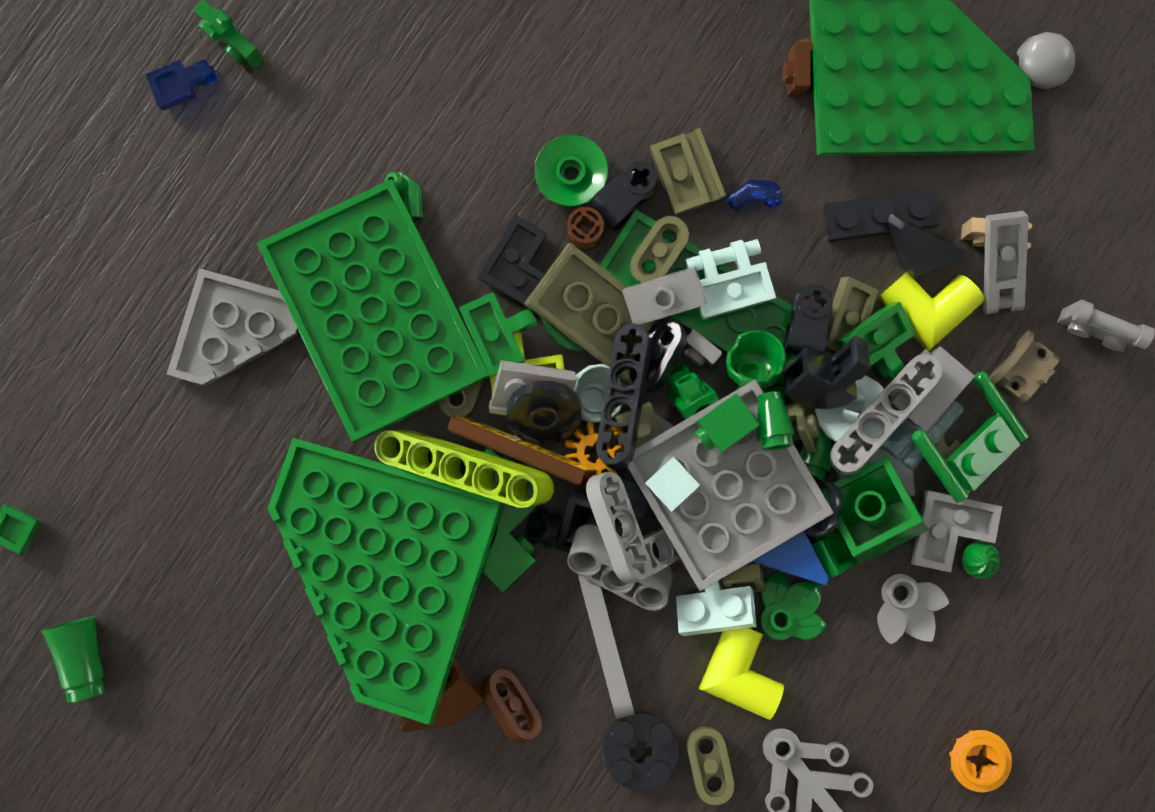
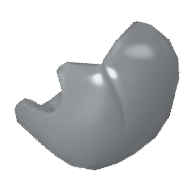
[1017,32,1075,89]

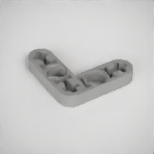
[586,471,681,583]

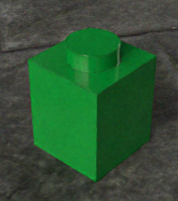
[694,393,759,453]

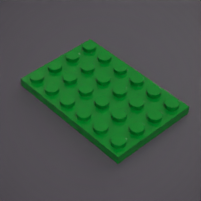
[257,179,490,444]

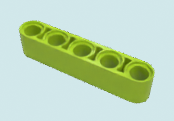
[374,429,554,508]

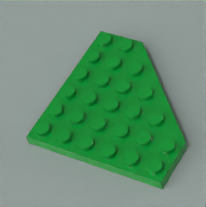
[809,0,1034,156]
[268,438,504,725]

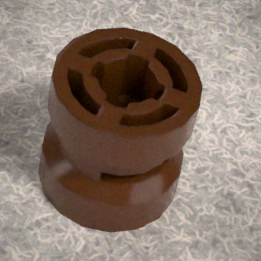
[567,207,604,251]

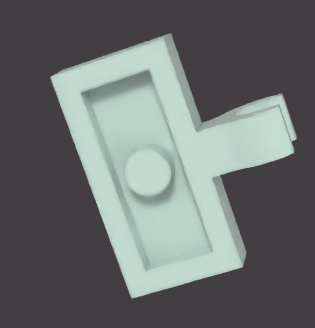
[676,579,757,636]

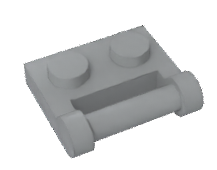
[1057,300,1155,352]

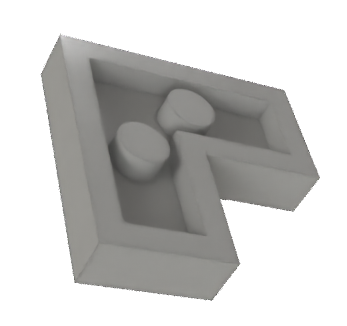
[911,491,1002,573]

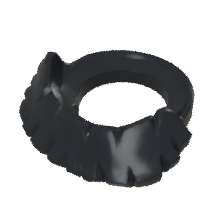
[804,479,843,537]

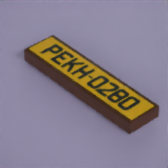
[447,416,597,485]

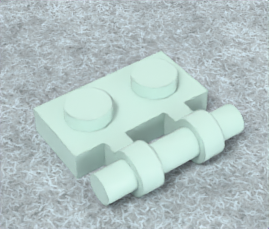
[685,239,776,320]

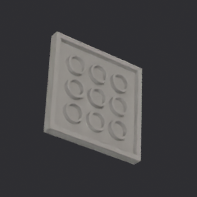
[627,380,833,591]

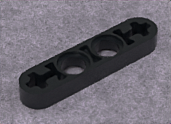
[596,323,652,470]

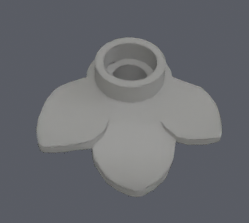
[877,574,949,644]

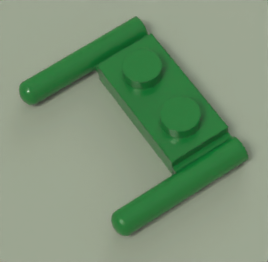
[912,372,1029,503]

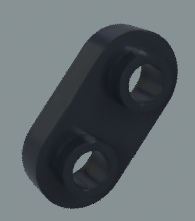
[629,318,687,392]

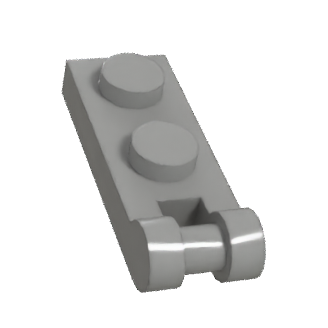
[981,211,1029,315]

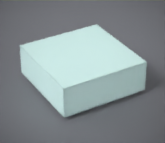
[645,457,700,512]

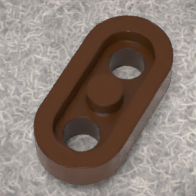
[481,669,542,743]

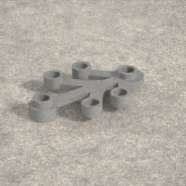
[763,728,873,812]

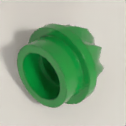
[961,541,1000,579]

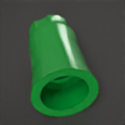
[41,616,106,703]

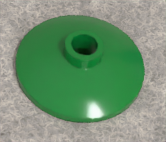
[534,135,608,207]

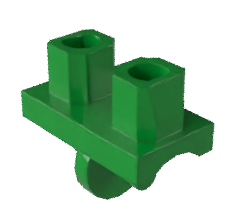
[664,363,719,420]

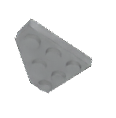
[166,268,299,386]

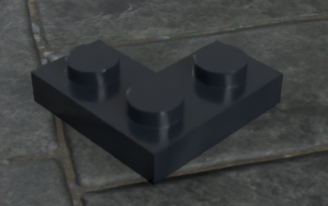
[478,214,547,312]

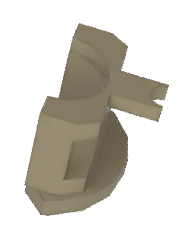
[990,330,1060,403]

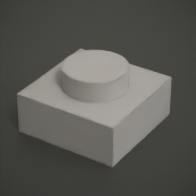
[684,329,722,368]

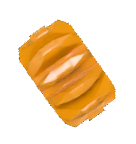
[564,422,624,475]

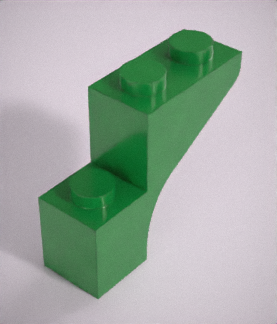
[482,448,540,593]

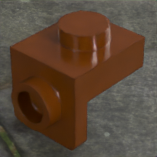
[782,38,813,97]

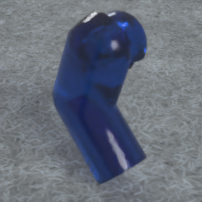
[726,179,783,211]

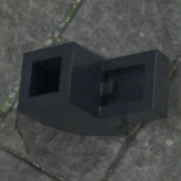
[783,335,871,409]

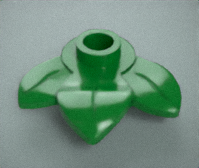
[760,570,826,641]

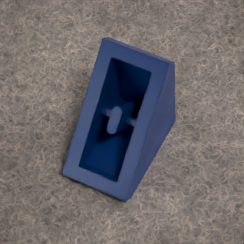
[751,531,828,585]

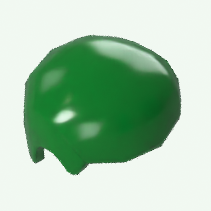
[726,330,786,390]

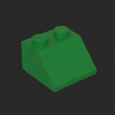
[821,455,929,564]

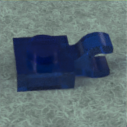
[145,60,218,111]

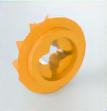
[949,730,1012,792]

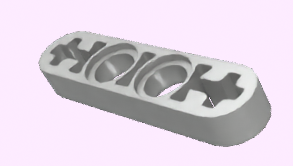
[830,354,942,475]
[578,575,635,719]

